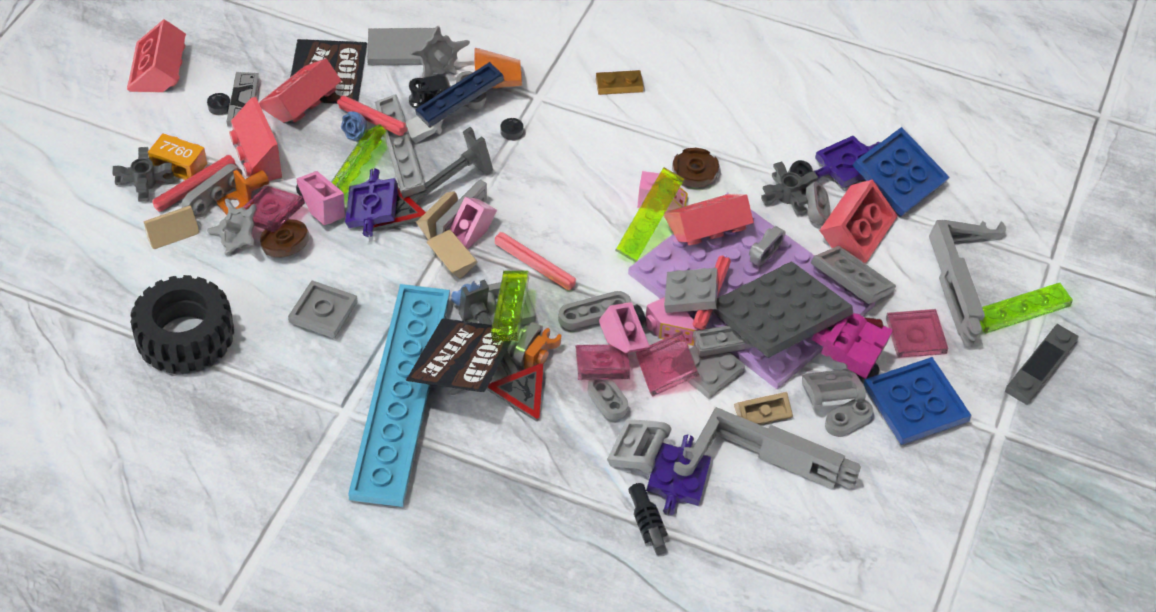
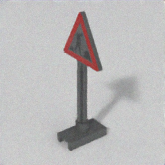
[373,127,493,231]
[459,279,543,421]

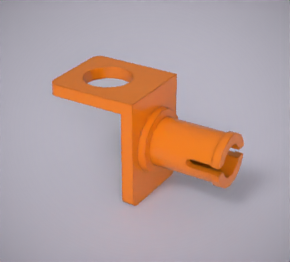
[216,170,269,215]

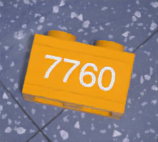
[148,133,207,180]

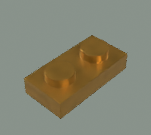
[595,70,644,95]

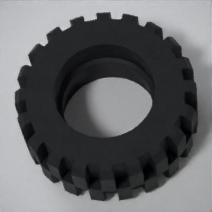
[130,275,234,374]

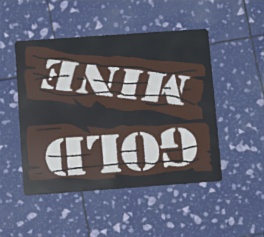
[290,39,367,104]
[406,318,518,392]

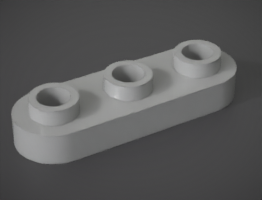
[182,164,243,216]
[558,291,631,330]

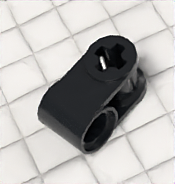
[409,74,451,108]

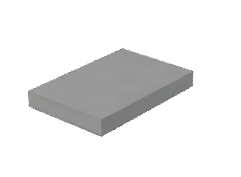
[367,28,435,65]
[811,246,896,304]

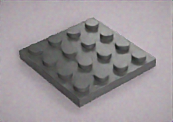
[712,261,853,358]

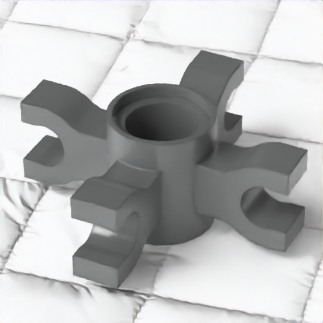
[112,147,174,202]
[761,161,818,215]

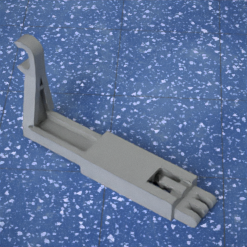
[929,220,1006,347]
[673,407,861,489]

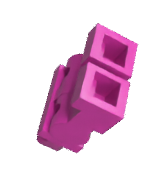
[812,313,893,379]

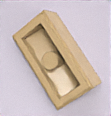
[416,191,458,240]
[143,205,199,249]
[427,229,478,279]
[734,392,793,425]

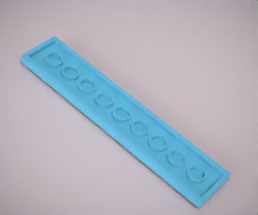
[348,284,450,507]

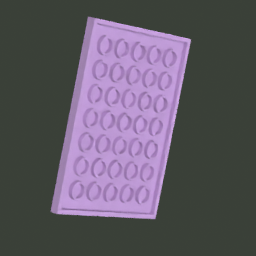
[628,193,876,389]

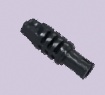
[628,483,668,555]

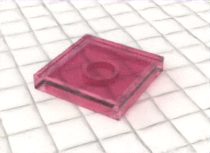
[243,185,305,232]
[886,309,949,358]
[635,331,700,397]
[575,344,630,380]

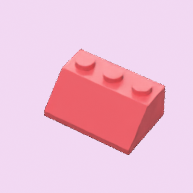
[127,19,186,92]
[259,58,342,123]
[229,97,282,181]
[819,180,897,263]
[663,194,754,245]

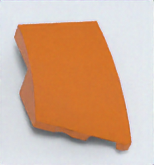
[474,48,522,89]

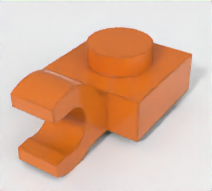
[524,328,561,369]

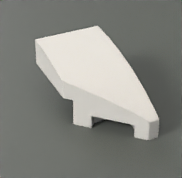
[406,116,448,144]

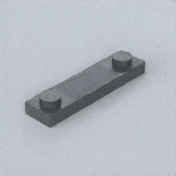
[1005,324,1079,405]

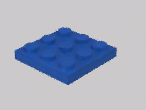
[852,127,950,217]
[863,357,972,445]

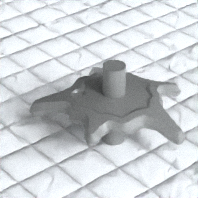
[410,26,470,78]
[207,198,257,256]

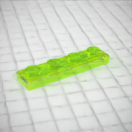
[331,124,386,195]
[615,167,684,263]
[491,271,529,341]
[980,282,1073,334]

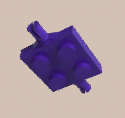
[814,135,880,188]
[345,168,398,237]
[646,435,711,515]

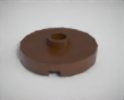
[672,147,720,187]
[260,219,309,258]

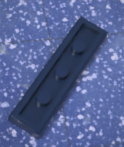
[415,62,504,128]

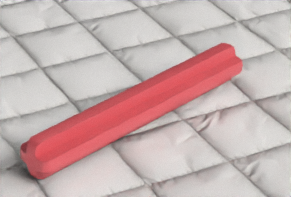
[337,96,408,136]
[152,155,236,212]
[494,232,576,290]
[692,255,731,330]

